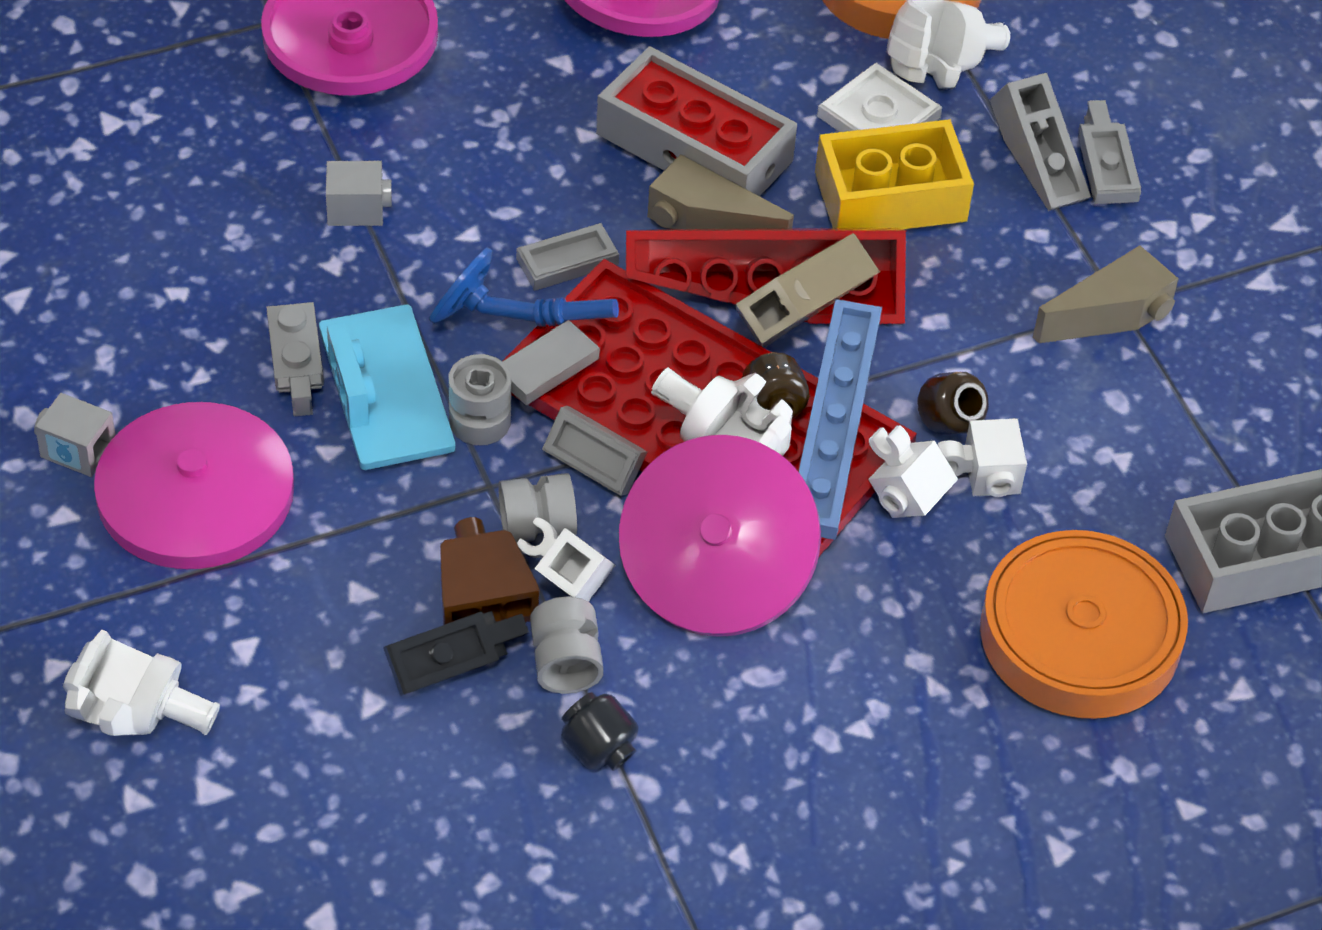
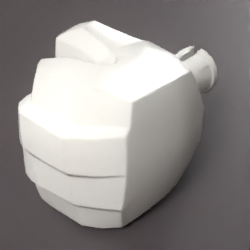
[887,0,1010,89]
[651,367,793,456]
[63,630,220,736]

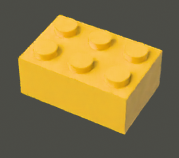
[815,119,974,229]

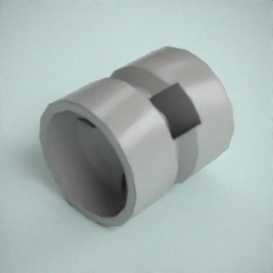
[449,354,511,445]
[498,473,577,543]
[530,597,603,694]

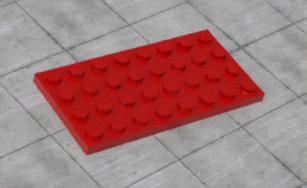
[502,259,917,558]

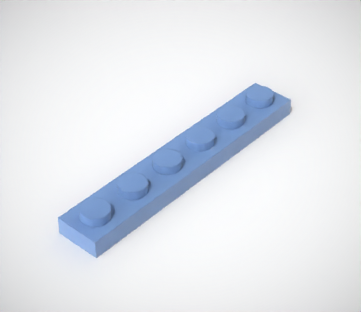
[799,299,882,540]

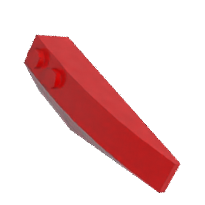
[626,228,906,324]

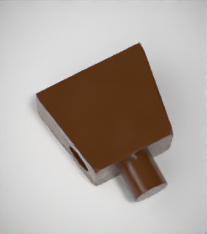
[440,517,539,625]

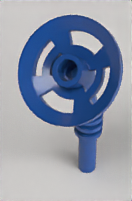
[429,247,619,327]

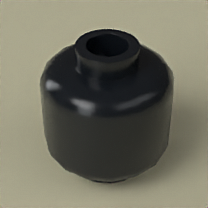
[561,692,638,771]

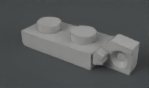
[1078,100,1141,204]
[267,302,324,416]

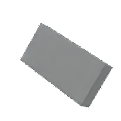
[516,223,619,291]
[503,320,600,405]
[542,406,648,496]

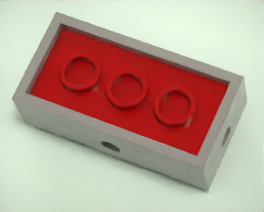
[596,46,797,196]

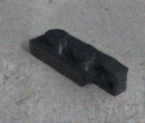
[383,611,529,696]

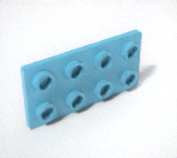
[319,304,455,470]

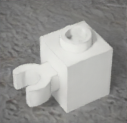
[938,419,1027,497]
[868,426,958,518]
[517,517,616,602]

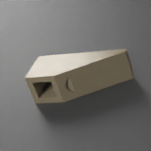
[736,233,880,348]

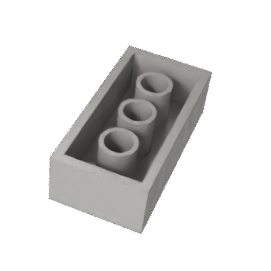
[1165,469,1322,614]

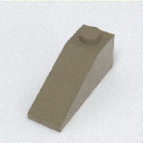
[648,154,794,229]
[1033,245,1179,343]

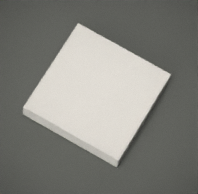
[817,63,942,132]

